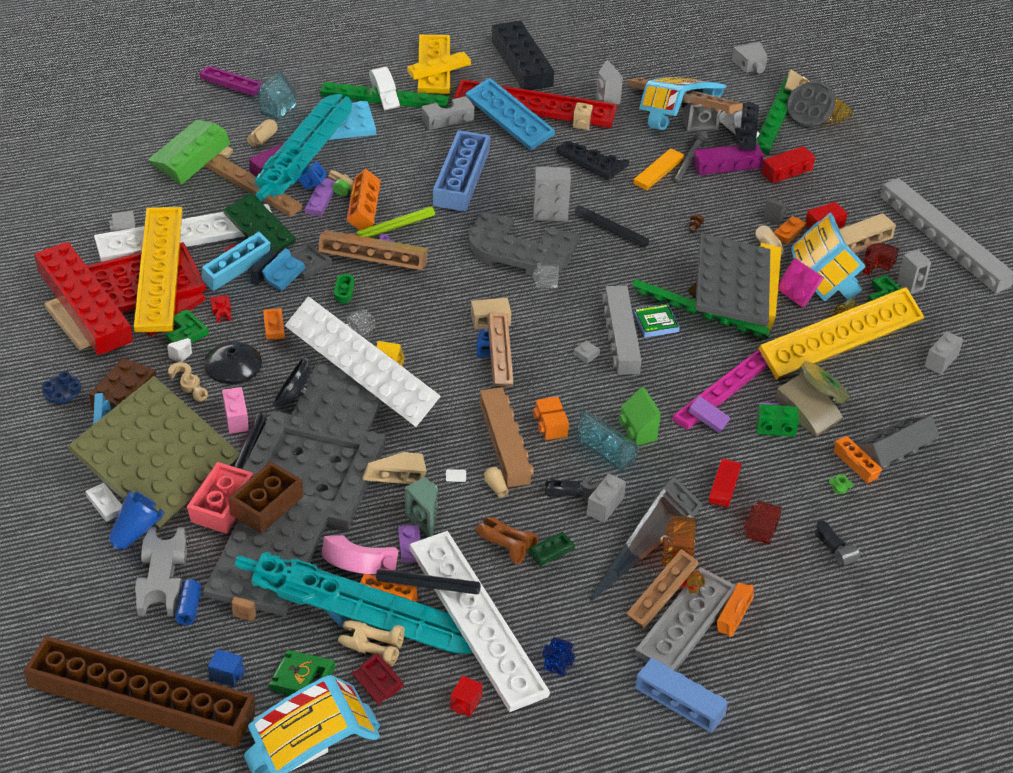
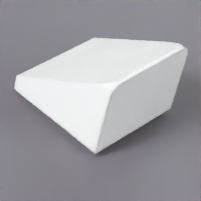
[168,338,192,363]

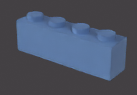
[635,658,728,733]

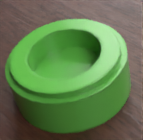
[332,179,350,196]

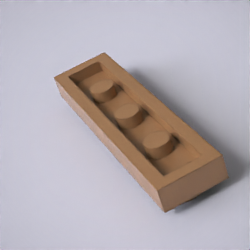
[487,312,513,386]
[626,549,699,628]

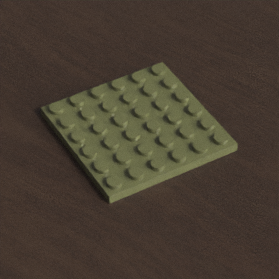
[68,376,240,531]

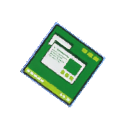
[633,303,680,338]

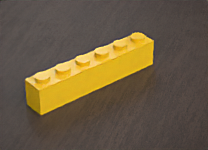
[760,243,782,330]

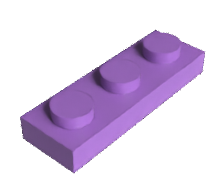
[305,178,336,217]

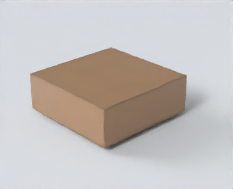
[232,597,256,621]

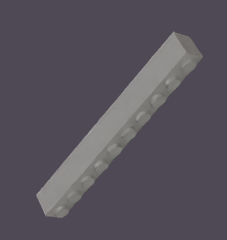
[880,178,1013,293]

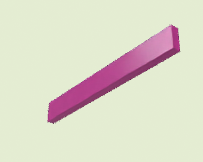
[672,349,768,430]

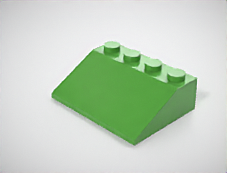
[148,120,230,185]

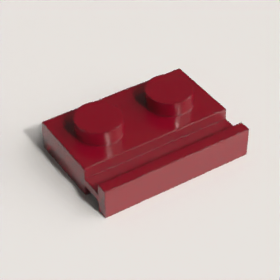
[352,653,404,706]

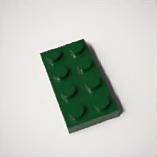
[223,192,296,253]

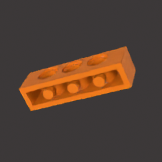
[346,168,381,230]

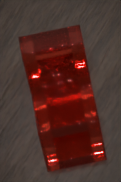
[863,243,899,275]

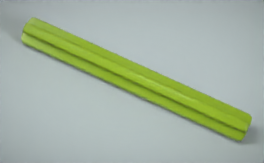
[356,207,435,238]

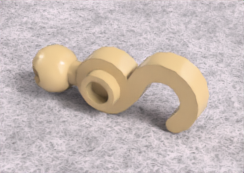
[168,362,208,402]

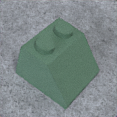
[405,477,438,538]

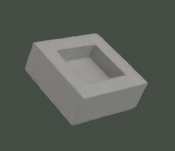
[573,340,600,364]

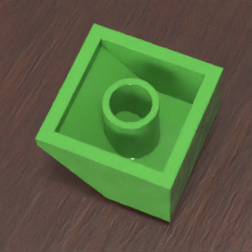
[618,387,661,446]

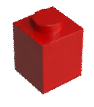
[450,675,483,717]

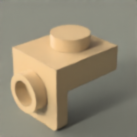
[573,103,593,130]

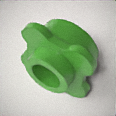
[829,474,853,494]

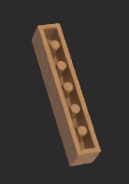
[318,230,428,270]
[480,387,534,488]

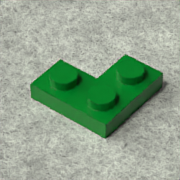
[868,274,901,302]
[166,309,209,344]

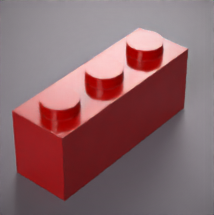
[761,146,815,184]

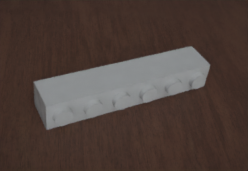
[602,286,642,375]

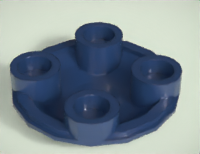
[42,371,81,404]

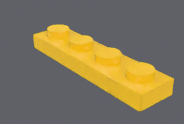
[407,52,471,80]

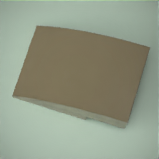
[775,372,843,437]

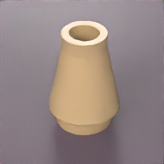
[483,467,509,498]

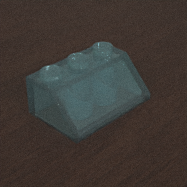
[577,411,638,471]

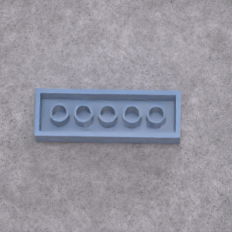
[433,130,490,211]

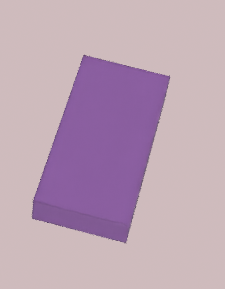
[688,396,731,434]

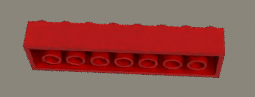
[34,242,133,355]

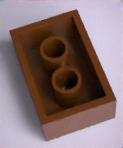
[89,358,156,411]
[228,461,303,534]

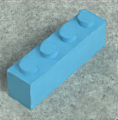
[202,232,271,291]

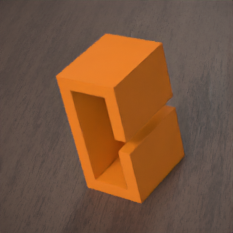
[533,396,569,441]

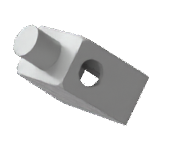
[732,42,767,74]

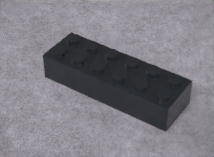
[492,21,554,90]

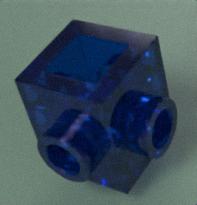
[542,637,576,676]

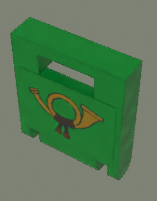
[268,650,336,695]

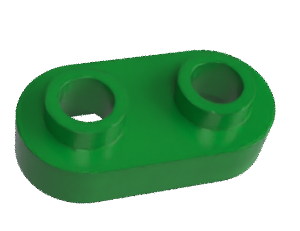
[334,274,355,303]

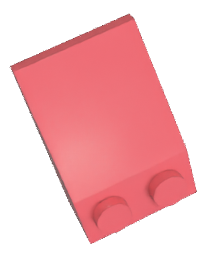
[187,462,254,534]

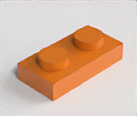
[774,216,807,244]
[263,308,285,340]

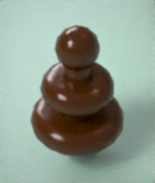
[689,214,704,233]

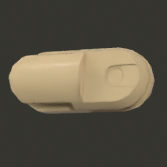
[247,119,277,146]
[755,225,783,255]

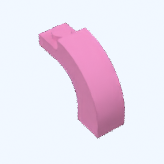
[321,535,398,574]

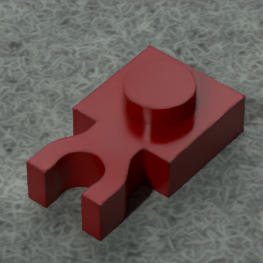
[210,295,231,323]

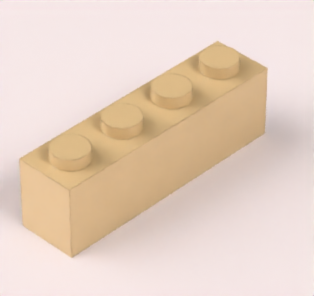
[839,213,896,253]

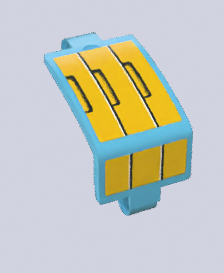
[791,213,865,301]

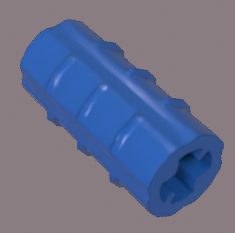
[175,580,201,626]

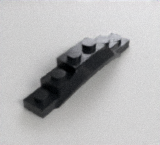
[733,102,759,150]

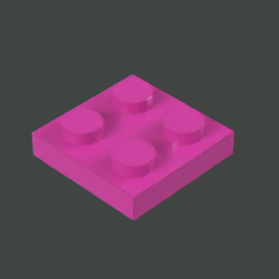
[778,258,824,308]

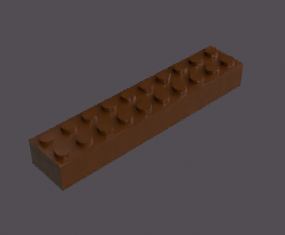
[24,636,256,748]

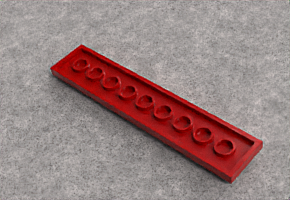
[454,79,617,128]

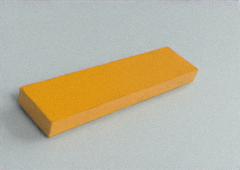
[633,148,684,190]

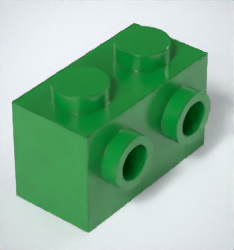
[756,404,799,437]

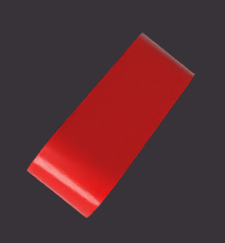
[708,458,742,508]

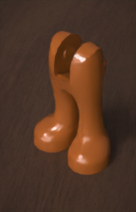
[475,517,538,565]

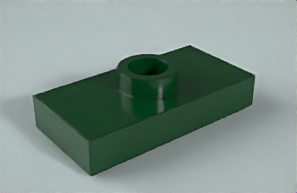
[528,531,575,566]

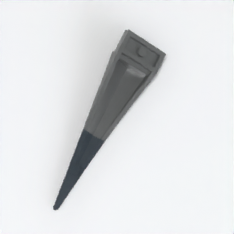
[590,477,703,601]

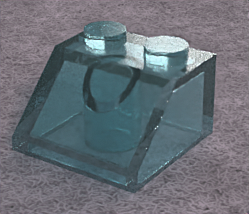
[259,72,297,120]

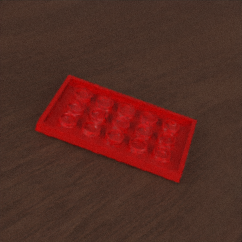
[87,242,206,313]

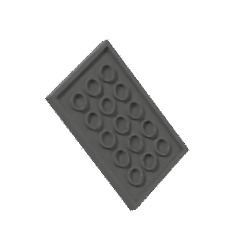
[695,233,770,326]

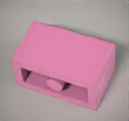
[222,387,249,434]

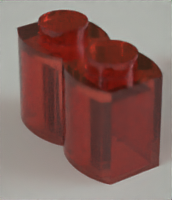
[743,500,782,544]

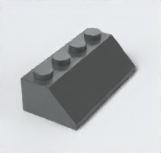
[850,415,940,469]

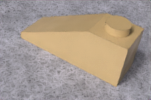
[363,452,427,484]

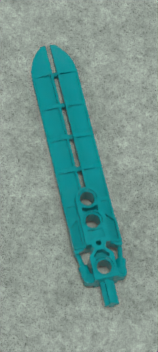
[255,94,352,201]
[234,552,473,654]

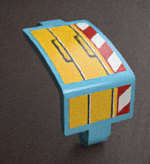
[639,77,727,130]
[244,675,380,773]

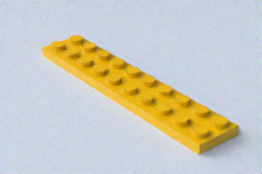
[134,207,183,332]
[758,287,925,380]

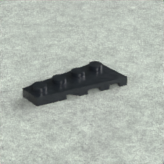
[556,141,629,181]

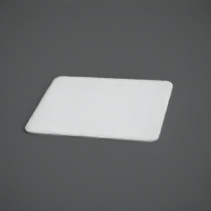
[446,469,466,482]

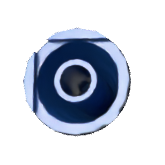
[109,490,165,550]

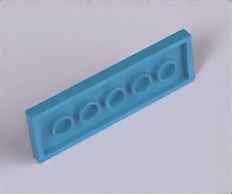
[466,78,555,151]

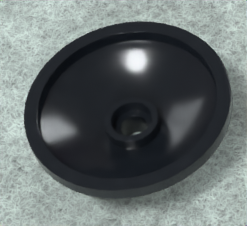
[204,342,262,384]
[273,357,309,408]

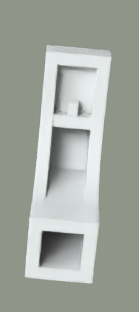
[369,66,400,111]

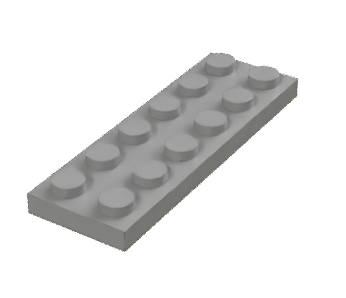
[635,567,736,671]

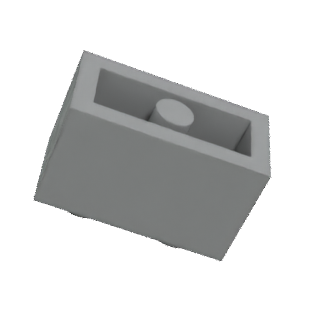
[897,250,931,294]
[925,331,963,375]
[587,473,626,523]

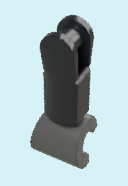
[545,477,601,501]
[815,521,860,566]

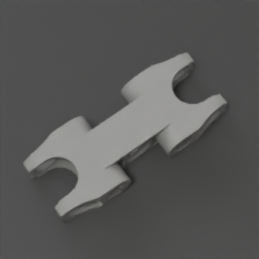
[135,527,188,616]

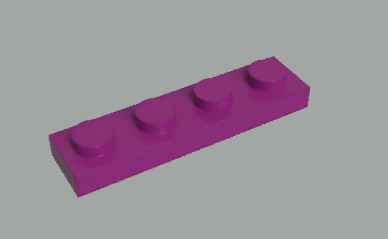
[199,65,263,96]

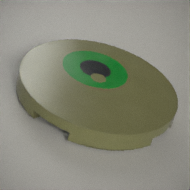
[800,361,850,404]

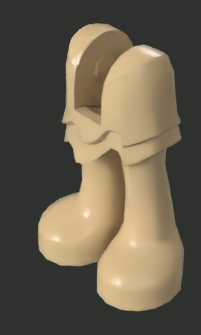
[338,620,405,667]

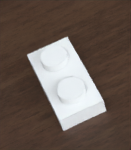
[85,483,122,522]

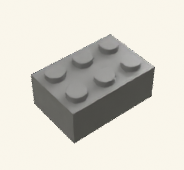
[533,167,571,221]

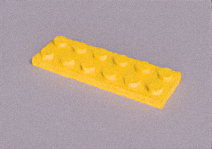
[418,34,450,94]

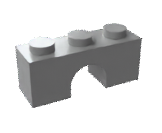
[422,96,474,130]

